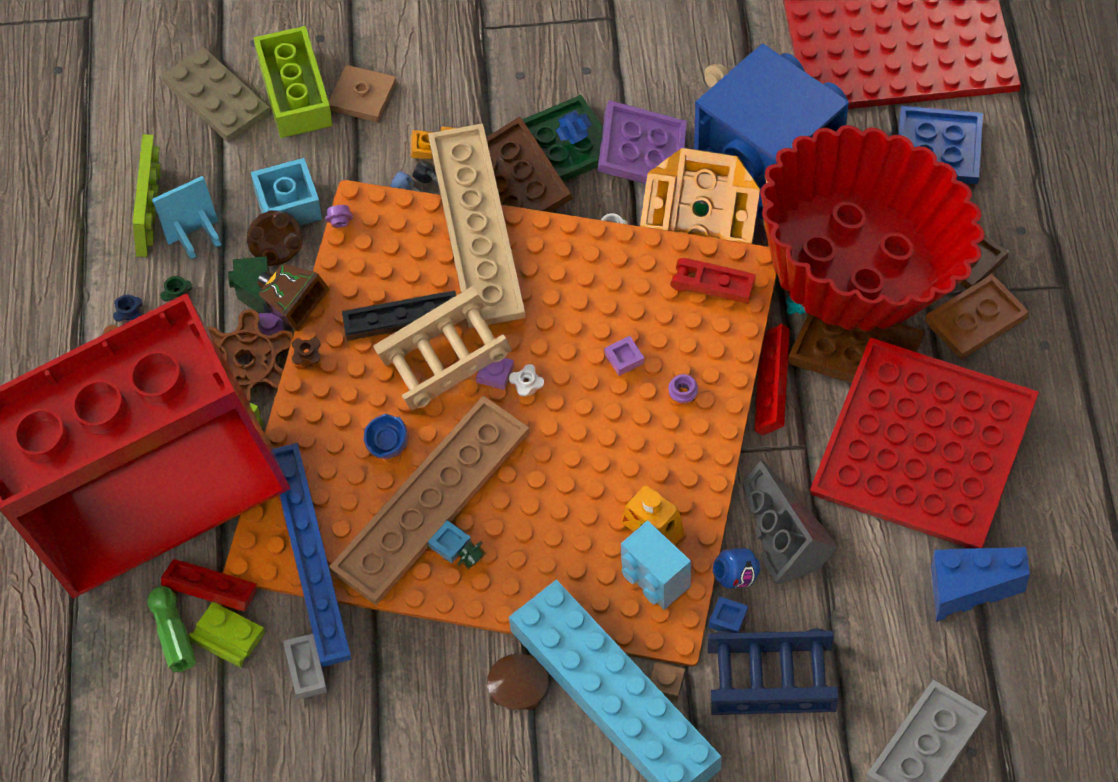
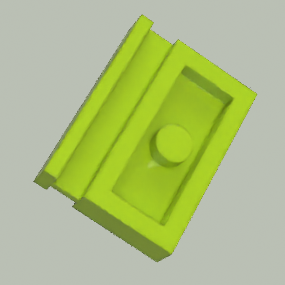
[188,602,265,668]

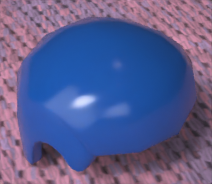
[363,414,409,459]

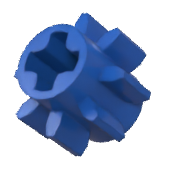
[556,110,592,144]

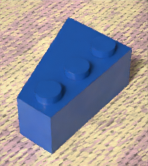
[931,547,1030,621]

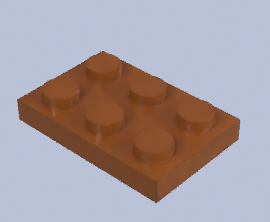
[925,274,1029,360]

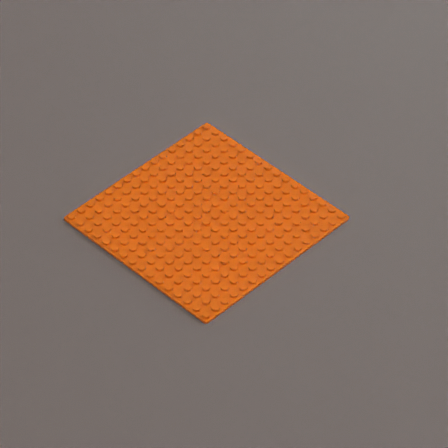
[223,180,777,667]

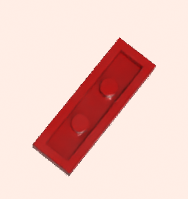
[161,559,257,612]

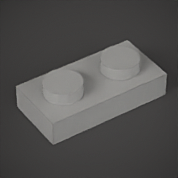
[283,634,327,700]

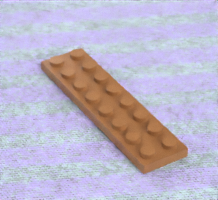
[329,396,530,606]

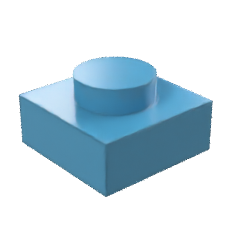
[428,520,471,564]

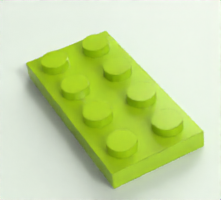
[133,134,161,257]

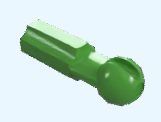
[147,586,196,672]

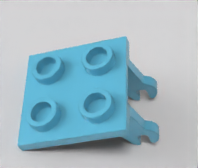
[152,176,221,259]

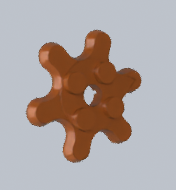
[207,309,294,402]

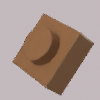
[650,662,685,702]

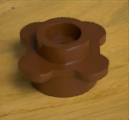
[292,337,321,366]

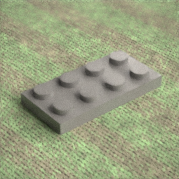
[866,680,987,782]

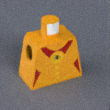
[621,485,685,545]

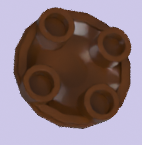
[247,210,303,266]
[487,654,548,710]

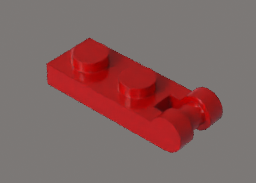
[670,258,756,304]

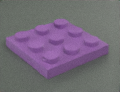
[598,100,687,184]

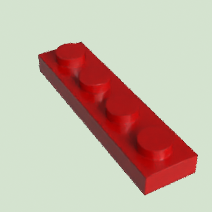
[754,324,790,436]

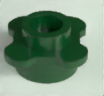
[160,276,193,301]
[457,541,486,569]

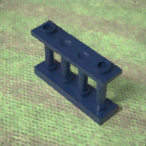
[708,628,838,715]

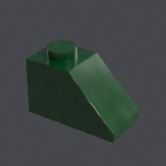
[228,256,272,314]

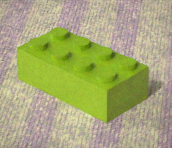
[253,26,333,138]

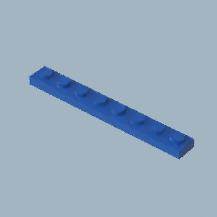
[272,443,352,667]

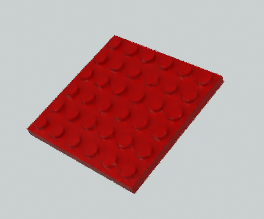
[810,338,1039,549]

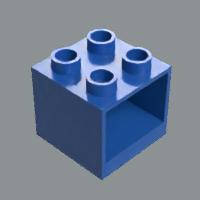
[694,43,849,221]

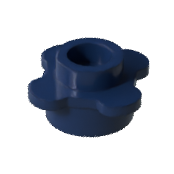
[113,294,143,322]

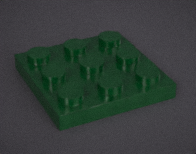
[522,95,603,182]

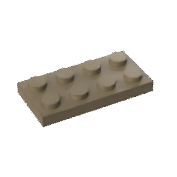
[161,47,270,143]

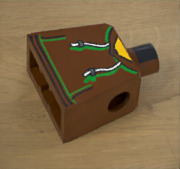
[258,264,330,331]

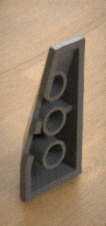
[743,461,837,584]

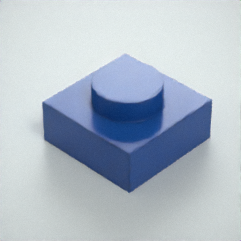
[709,596,748,633]

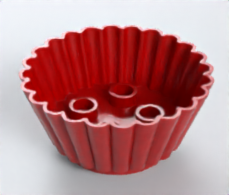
[760,125,985,331]

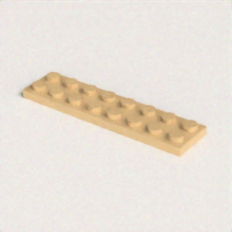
[428,123,526,329]

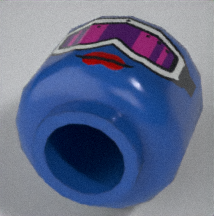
[713,548,760,589]

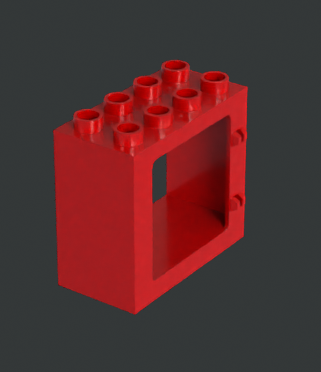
[0,293,291,599]

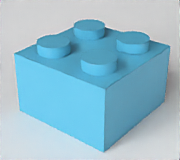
[251,158,322,226]
[621,520,691,610]

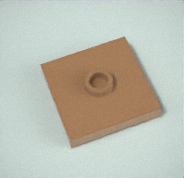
[328,65,397,123]

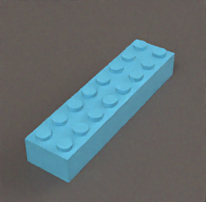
[509,579,721,782]

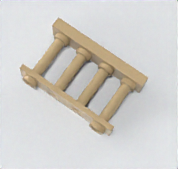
[373,286,513,411]

